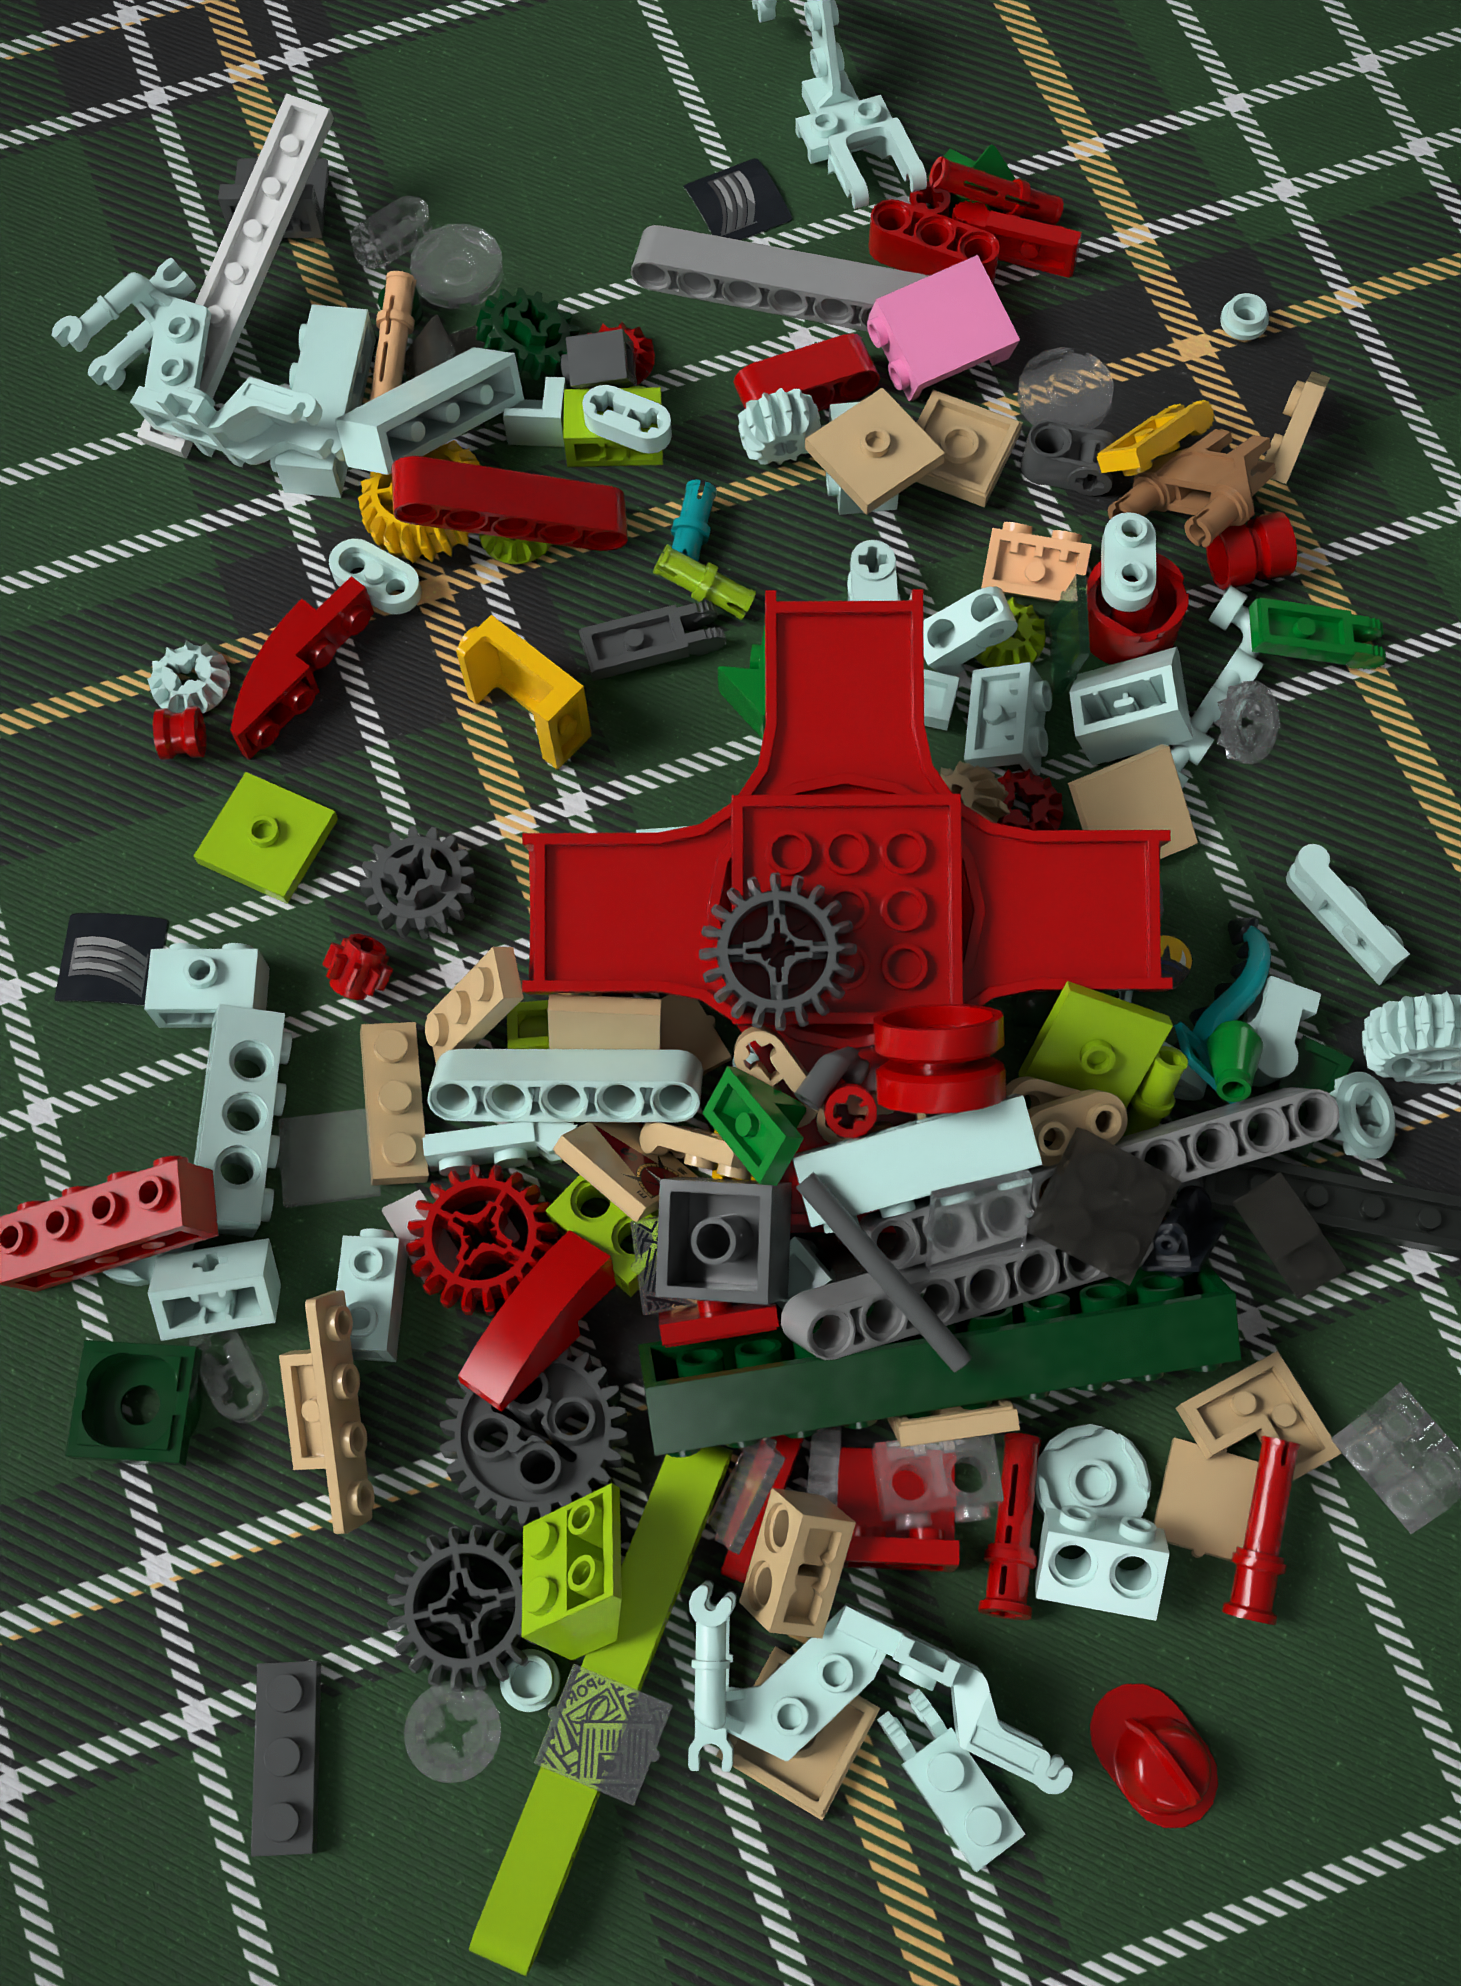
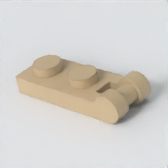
[640,1122,752,1180]

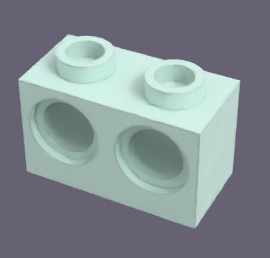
[1034,1506,1170,1621]

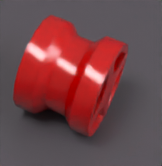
[153,706,206,760]

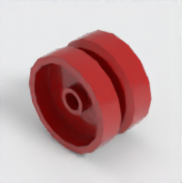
[873,1004,1006,1114]

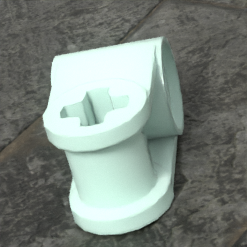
[847,540,901,601]

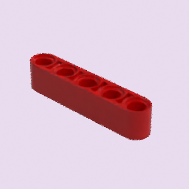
[391,456,628,551]

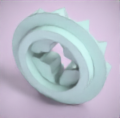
[147,640,230,714]
[1329,1072,1396,1161]

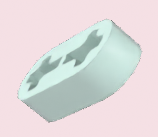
[582,385,672,454]

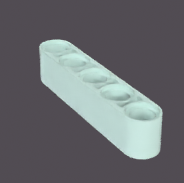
[427,1049,703,1122]

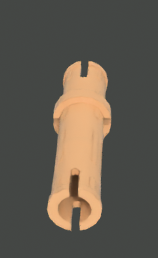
[369,271,417,401]

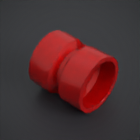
[1206,511,1297,590]

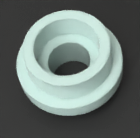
[1220,293,1269,340]

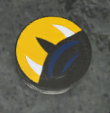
[1160,935,1193,991]

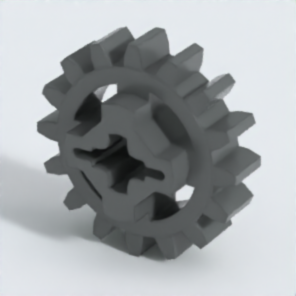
[359,826,477,939]

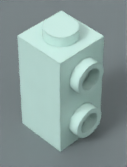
[336,1229,408,1362]

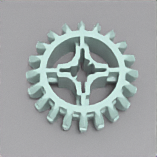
[1362,991,1461,1085]

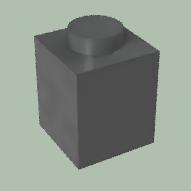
[561,329,637,389]

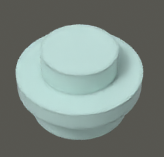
[500,1649,560,1712]

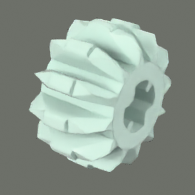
[738,388,821,465]

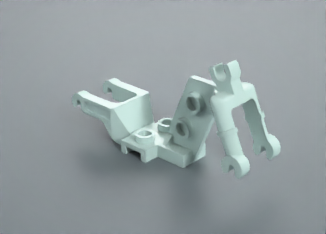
[752,0,927,209]
[52,258,345,467]
[688,1580,1073,1794]

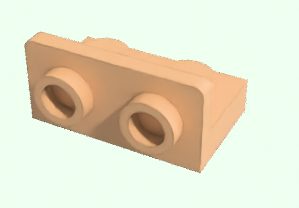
[981,522,1092,606]

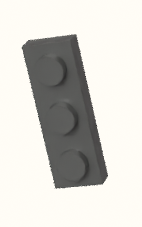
[251,1661,321,1857]

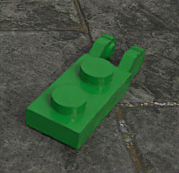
[1249,597,1386,670]

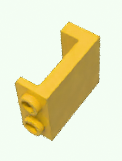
[456,615,592,770]

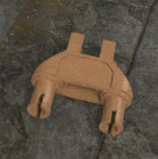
[1108,429,1276,547]

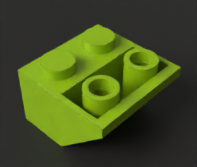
[521,1483,622,1660]

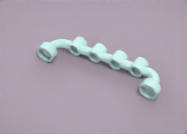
[1171,586,1264,788]

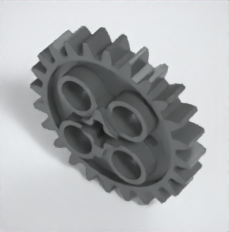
[440,1346,629,1528]

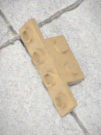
[279,1290,374,1534]

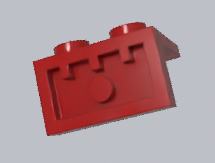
[837,1447,960,1572]

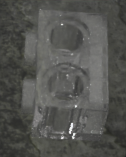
[1331,1382,1461,1534]
[871,1434,1004,1530]

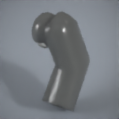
[794,1046,871,1110]

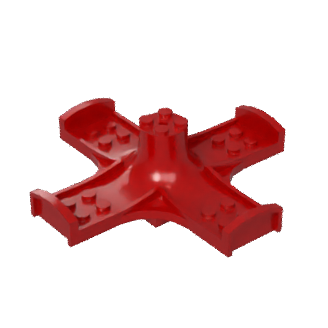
[522,589,1173,1233]

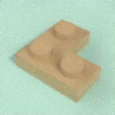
[1264,372,1330,484]
[1176,1351,1342,1481]

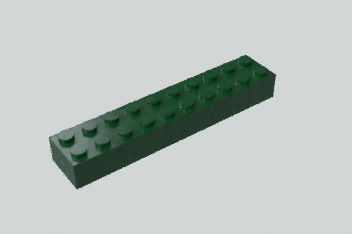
[638,1263,1241,1458]

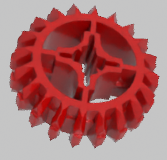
[406,1164,559,1316]

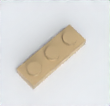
[425,947,524,1063]
[360,1022,429,1186]

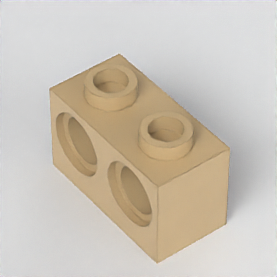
[739,1488,856,1639]

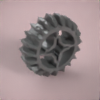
[699,873,857,1031]
[387,1525,537,1693]

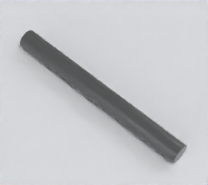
[796,1172,972,1373]

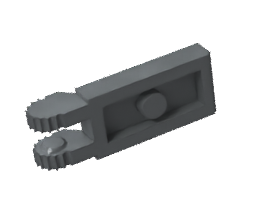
[579,601,727,681]

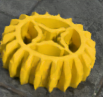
[358,440,480,563]

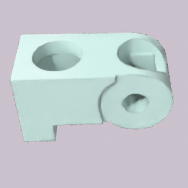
[924,587,1018,676]
[1243,976,1321,1087]

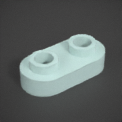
[1101,512,1156,612]
[329,539,422,614]

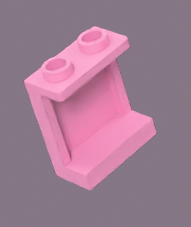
[867,255,1020,402]

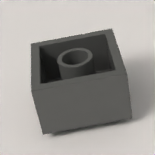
[655,1177,792,1305]

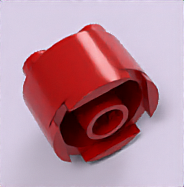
[1078,553,1189,665]

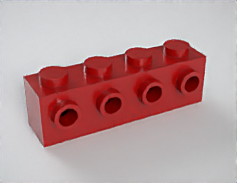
[0,1156,219,1292]

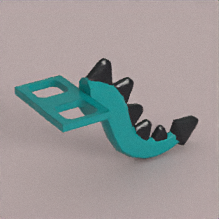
[1173,918,1271,1104]

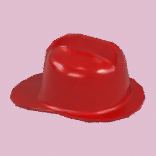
[1090,1684,1218,1828]

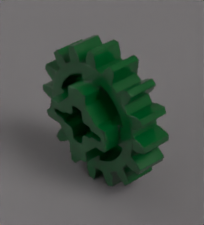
[476,288,580,380]

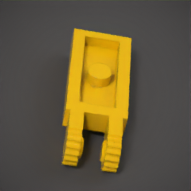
[1097,400,1215,476]

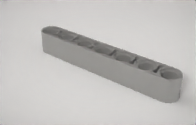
[631,225,929,332]
[781,1206,1154,1360]

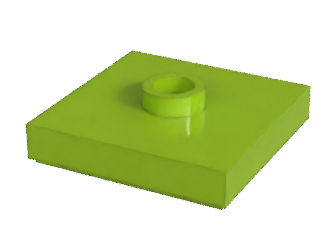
[193,772,338,904]
[1018,981,1173,1108]

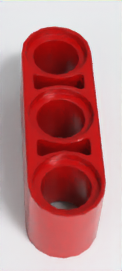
[868,199,1000,286]
[733,333,880,411]

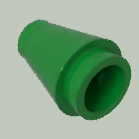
[1206,1020,1263,1102]

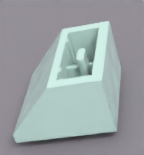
[1069,647,1193,765]

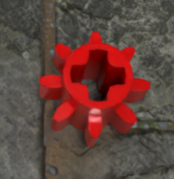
[322,934,393,1000]

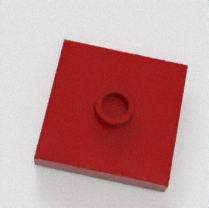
[659,1300,779,1348]

